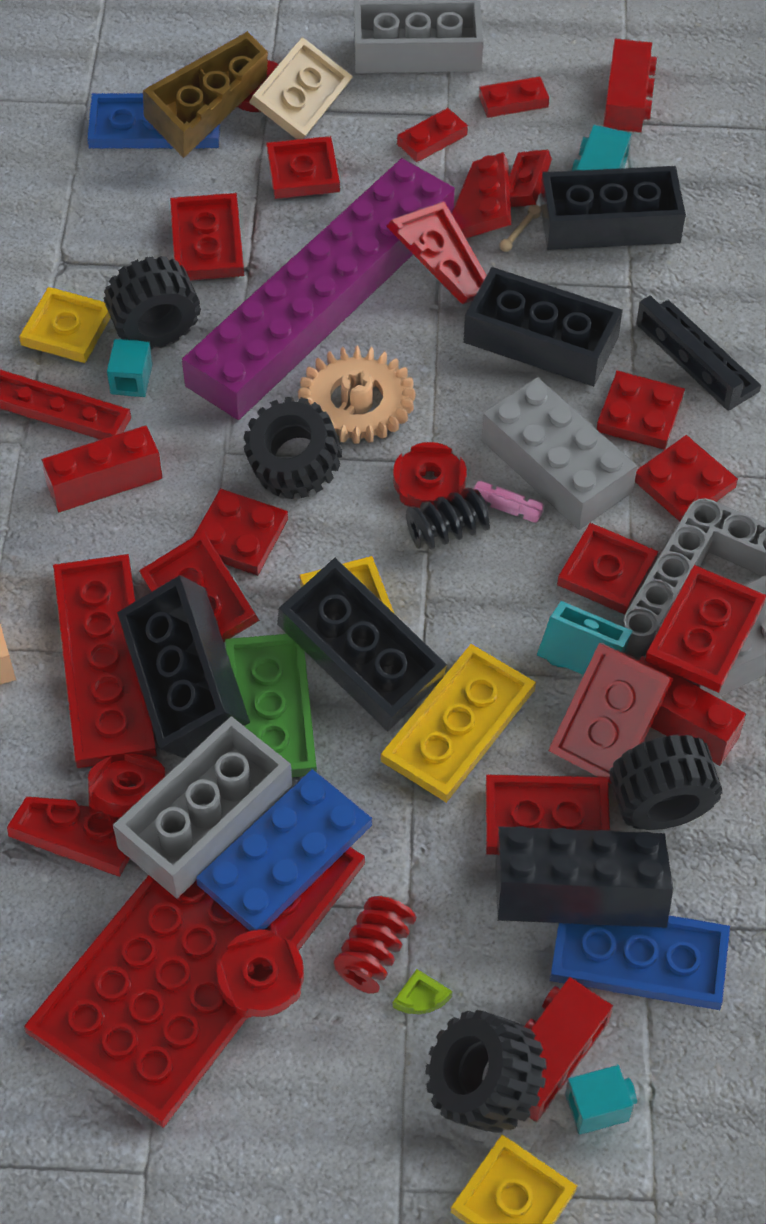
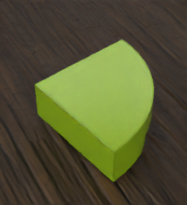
[393,969,452,1014]

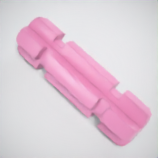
[473,481,544,523]

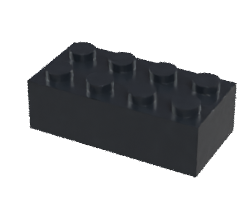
[539,166,686,250]
[463,267,623,387]
[277,558,447,732]
[117,575,250,758]
[495,826,673,928]

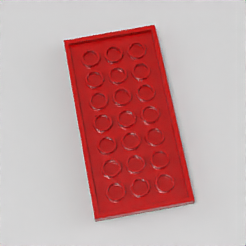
[24,847,365,1128]

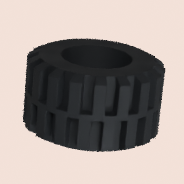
[104,256,201,349]
[243,397,342,499]
[609,735,723,830]
[425,1010,546,1133]

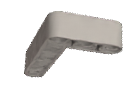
[622,498,766,657]

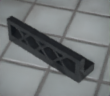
[636,295,761,411]

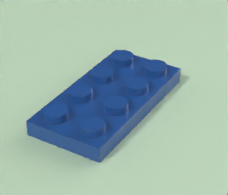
[87,93,220,149]
[196,769,372,931]
[550,915,730,1010]

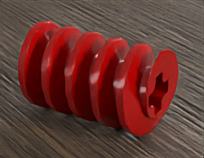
[333,896,417,994]

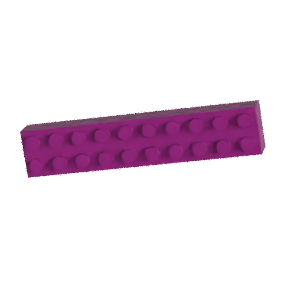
[182,158,455,421]

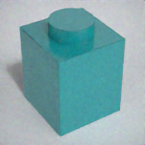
[107,339,153,397]
[565,1065,637,1135]

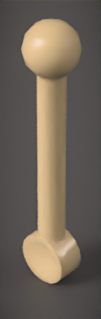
[499,205,541,252]

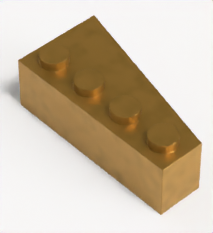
[143,31,268,158]

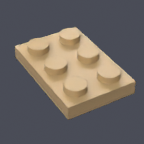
[249,37,353,139]

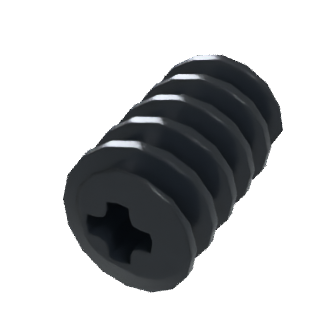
[406,487,490,550]

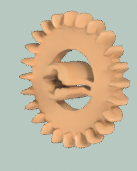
[298,346,416,444]

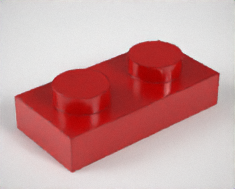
[479,76,549,118]
[397,108,468,163]
[509,149,552,207]

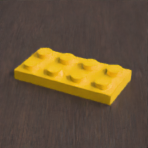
[381,644,536,803]

